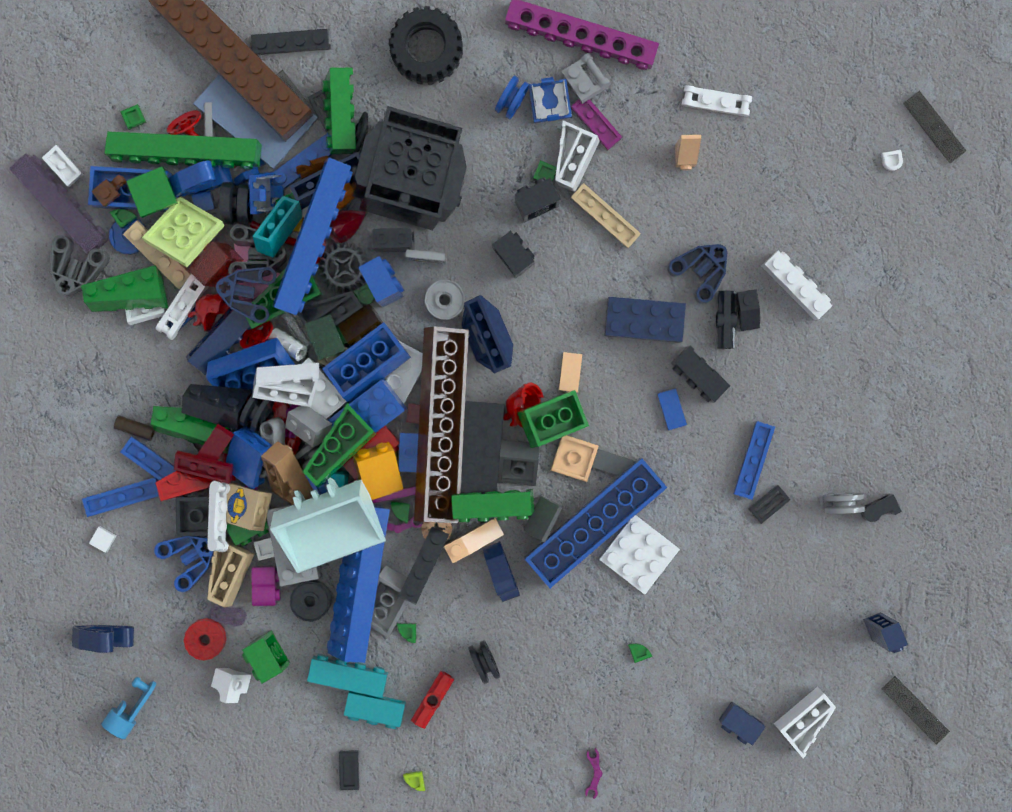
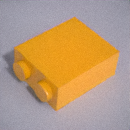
[353,442,403,500]

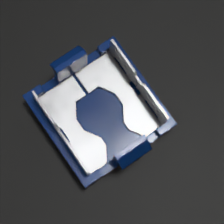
[529,77,572,123]
[248,172,284,214]

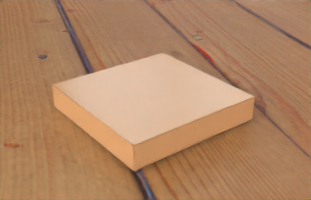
[551,435,599,482]

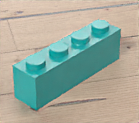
[307,654,389,698]

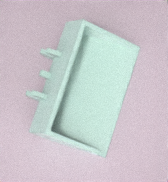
[270,478,386,573]

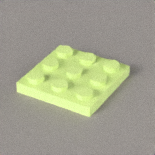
[142,197,224,267]

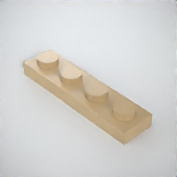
[571,183,641,248]
[123,220,192,289]

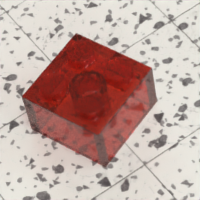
[188,241,244,287]

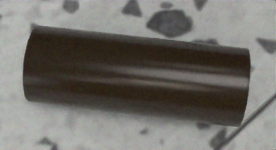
[114,415,155,441]

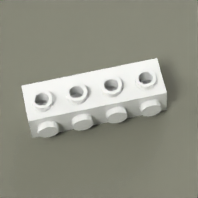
[761,250,832,320]

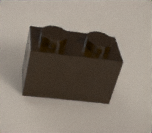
[338,304,383,346]

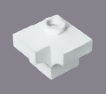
[211,668,251,703]

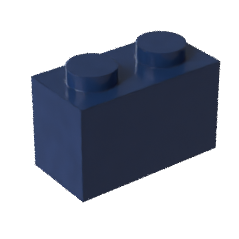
[719,702,766,746]

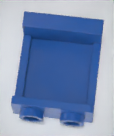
[226,426,272,489]

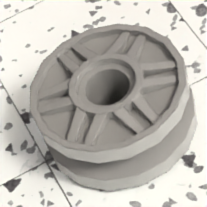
[425,280,465,320]
[823,493,865,514]

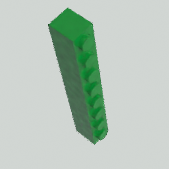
[104,131,262,169]

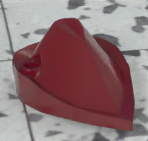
[329,210,366,243]

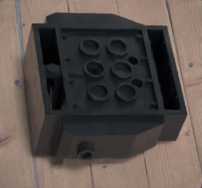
[352,106,467,231]

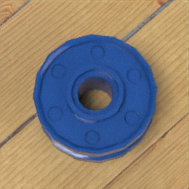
[495,75,530,120]

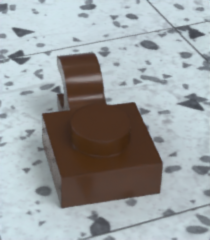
[296,156,329,180]
[92,175,127,207]

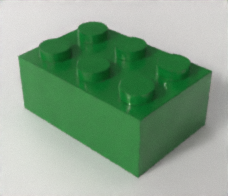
[517,390,589,448]
[242,630,290,684]

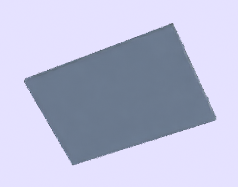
[193,75,318,169]

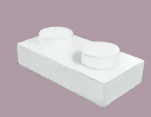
[42,145,84,187]
[125,307,166,325]

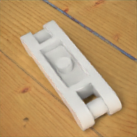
[681,85,752,117]
[156,272,210,340]
[207,481,230,552]

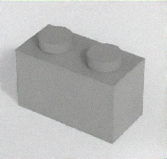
[285,406,332,447]

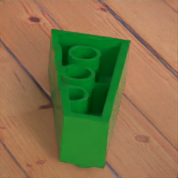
[322,67,356,154]
[81,265,168,312]
[303,403,376,487]
[151,406,231,454]
[452,489,534,522]

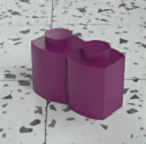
[251,566,281,606]

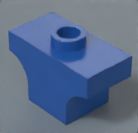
[399,433,418,472]

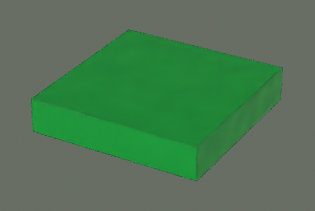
[126,167,178,218]

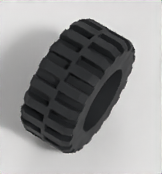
[389,6,463,85]

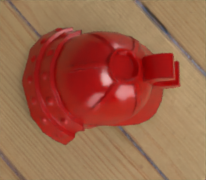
[188,292,230,332]
[503,382,544,428]

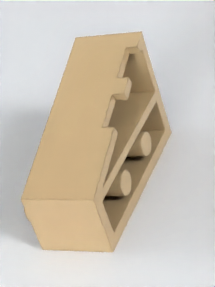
[207,540,255,607]

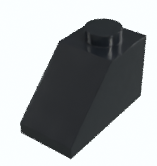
[735,289,760,331]

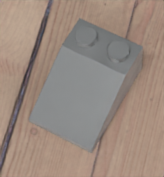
[371,566,409,638]

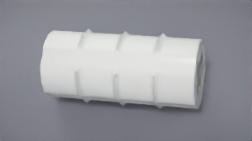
[268,328,307,361]

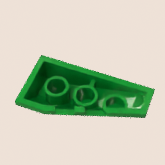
[246,268,323,329]

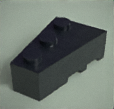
[671,345,730,403]

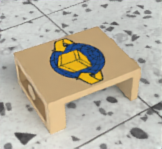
[226,483,272,531]

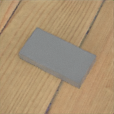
[204,102,215,137]

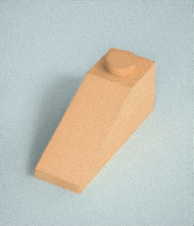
[675,135,701,171]
[444,518,504,563]

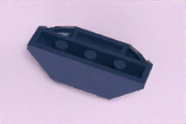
[462,295,513,374]

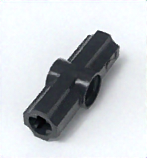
[716,290,737,349]

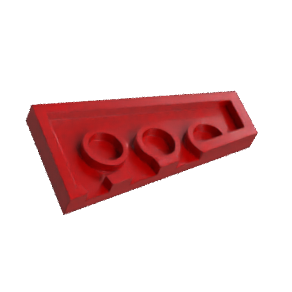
[155,452,236,502]

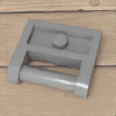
[561,53,611,104]

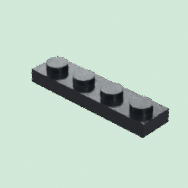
[251,29,330,55]
[398,527,449,605]

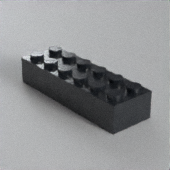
[460,401,504,520]

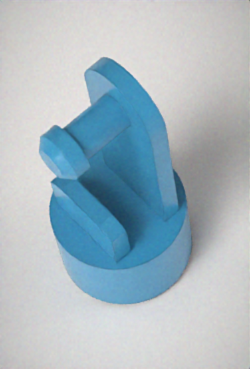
[101,677,156,739]

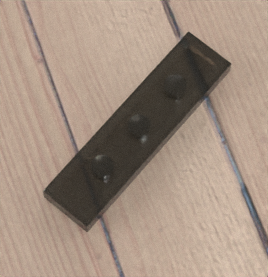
[903,90,966,163]
[882,676,950,745]

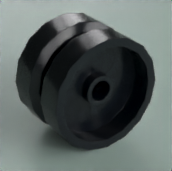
[219,182,253,225]

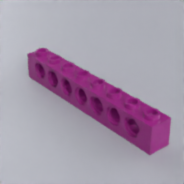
[505,0,659,70]

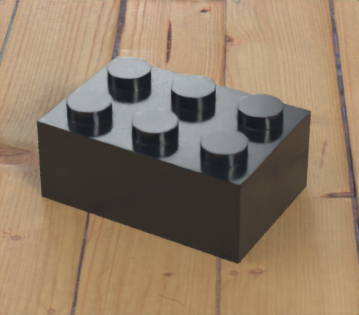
[515,177,561,223]

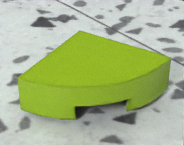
[403,771,425,791]

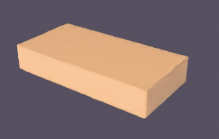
[559,352,582,392]

